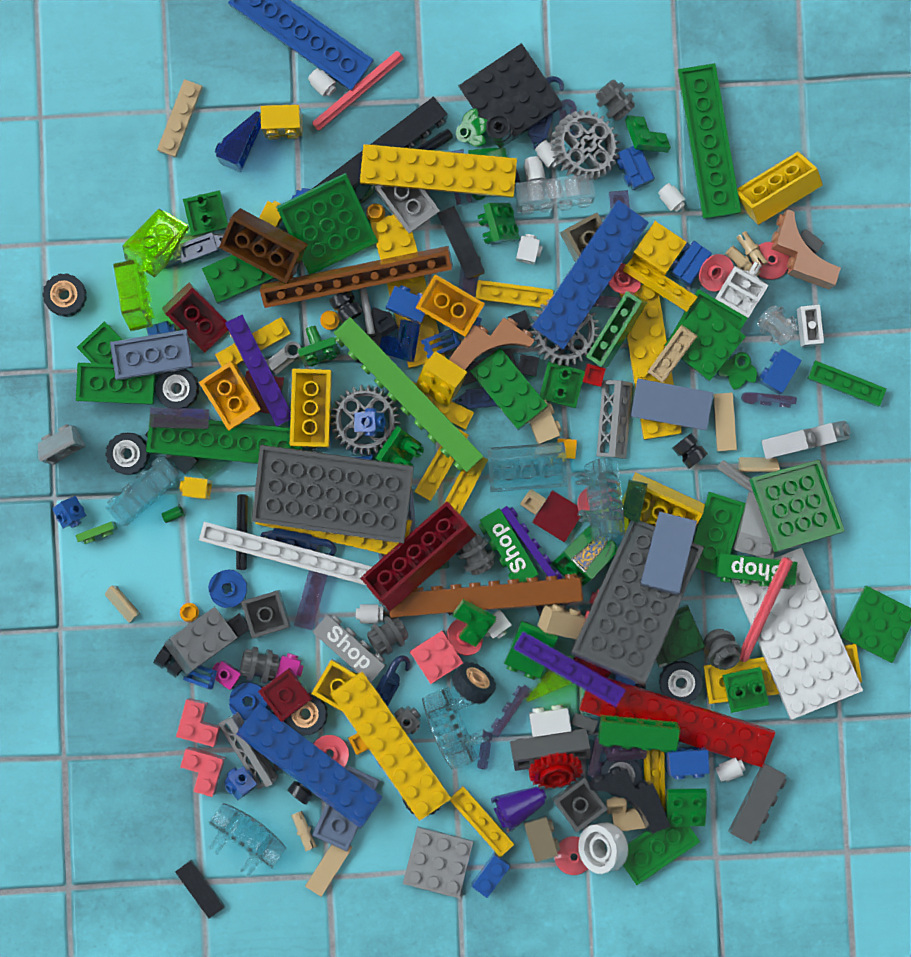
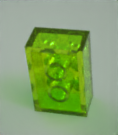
[113,259,155,331]

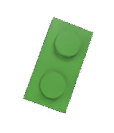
[75,521,117,544]

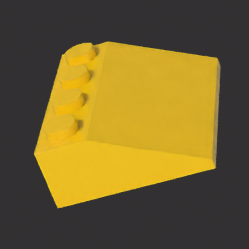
[609,472,705,535]

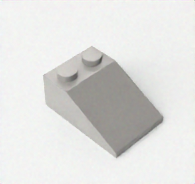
[375,185,440,233]
[38,424,86,465]
[733,492,775,559]

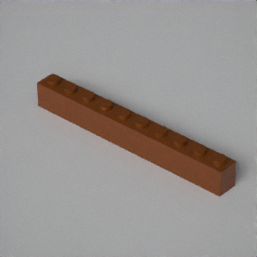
[260,246,453,308]
[390,574,584,617]

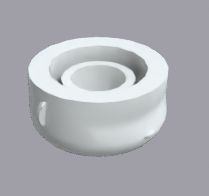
[578,823,628,874]

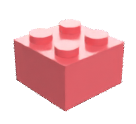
[410,630,463,684]

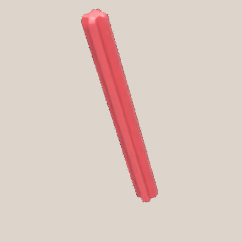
[312,51,404,131]
[740,557,793,662]

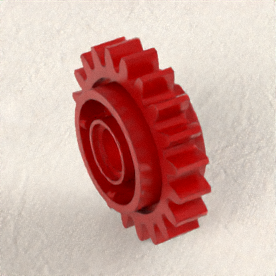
[528,752,583,789]

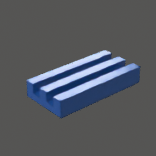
[421,329,461,358]
[183,665,217,690]

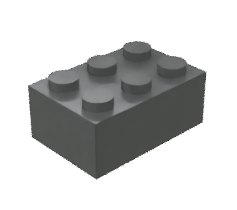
[164,607,238,675]

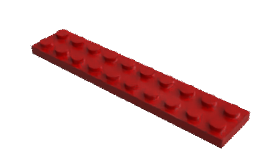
[579,676,775,767]

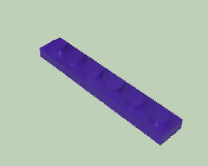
[225,314,291,427]
[501,506,571,604]
[513,631,625,707]

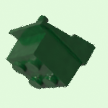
[656,605,704,668]

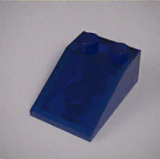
[215,111,261,172]

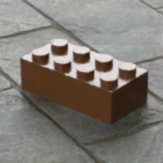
[219,208,308,284]

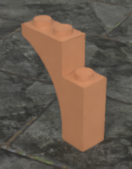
[771,209,841,290]
[449,318,535,370]

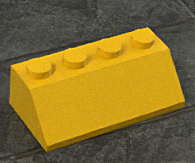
[737,151,823,225]
[290,369,332,448]

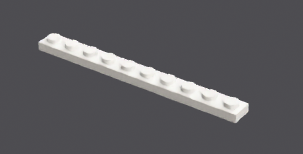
[199,521,372,585]

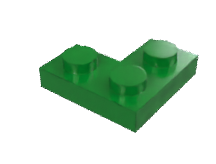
[625,115,671,153]
[453,599,496,647]

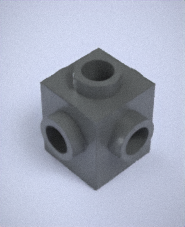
[394,706,421,735]

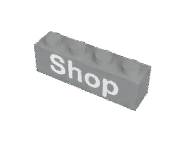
[312,614,386,682]

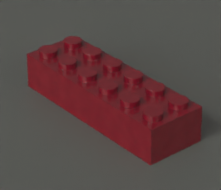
[360,501,477,612]

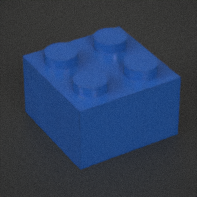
[665,747,710,779]

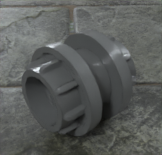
[595,79,635,121]
[456,534,495,575]
[367,616,409,655]
[703,629,741,670]
[240,647,279,683]

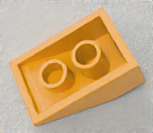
[415,274,485,337]
[199,361,261,431]

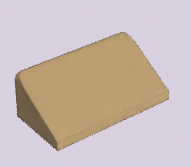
[738,457,780,472]
[105,585,140,623]
[612,808,645,831]

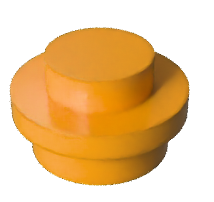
[366,204,385,222]
[320,311,340,330]
[180,603,199,622]

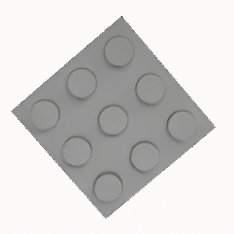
[403,826,473,898]

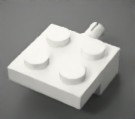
[715,262,768,318]

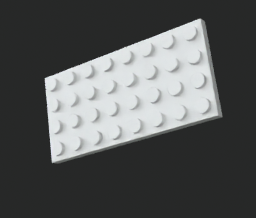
[732,547,863,720]

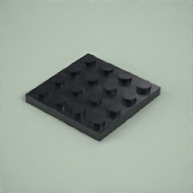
[458,43,563,149]

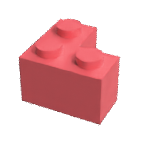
[176,698,221,747]
[180,747,226,797]

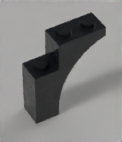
[587,766,670,834]

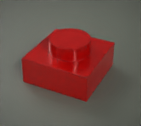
[582,364,606,387]

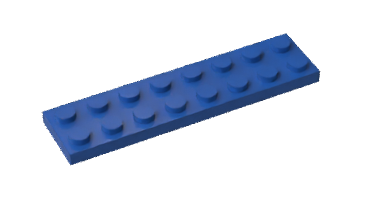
[228,0,374,91]
[532,200,649,349]
[236,703,383,828]

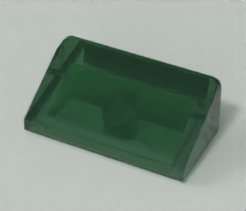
[621,480,648,523]

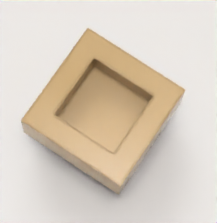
[520,489,546,515]
[606,796,627,814]

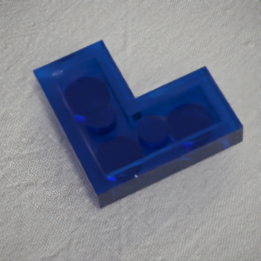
[380,320,421,362]

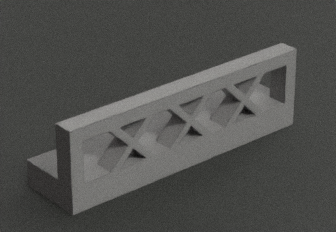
[596,380,633,459]
[218,712,278,789]

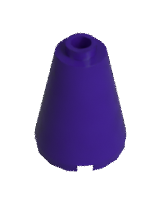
[491,786,547,833]

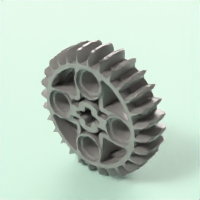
[550,110,620,182]
[530,299,600,366]
[330,385,401,455]

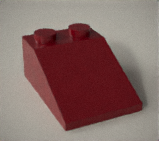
[162,282,228,353]

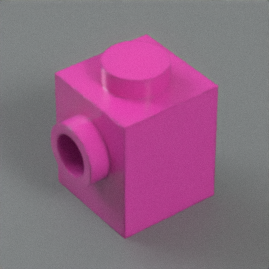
[275,653,304,678]
[212,660,241,690]

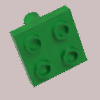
[183,190,228,237]
[477,203,520,244]
[297,326,341,367]
[540,362,585,408]
[376,426,424,466]
[722,666,769,713]
[666,789,707,827]

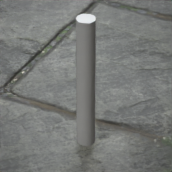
[359,287,376,336]

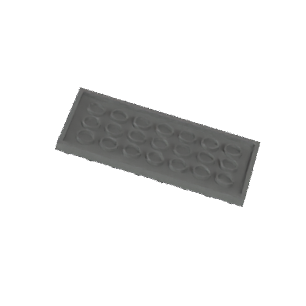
[251,445,414,543]
[571,517,704,685]

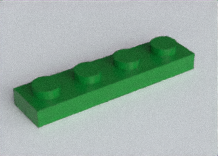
[807,360,887,407]

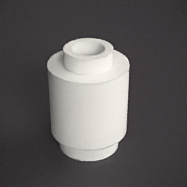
[308,68,336,97]
[535,140,560,169]
[524,156,546,186]
[658,183,686,212]
[356,604,383,624]
[715,758,745,782]

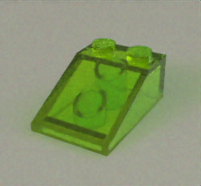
[122,208,189,277]
[524,655,573,703]

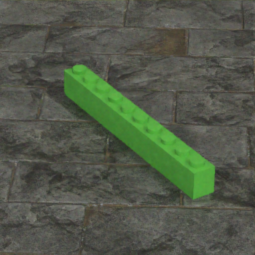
[333,317,484,472]

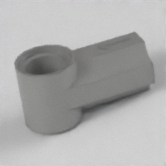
[266,341,302,375]

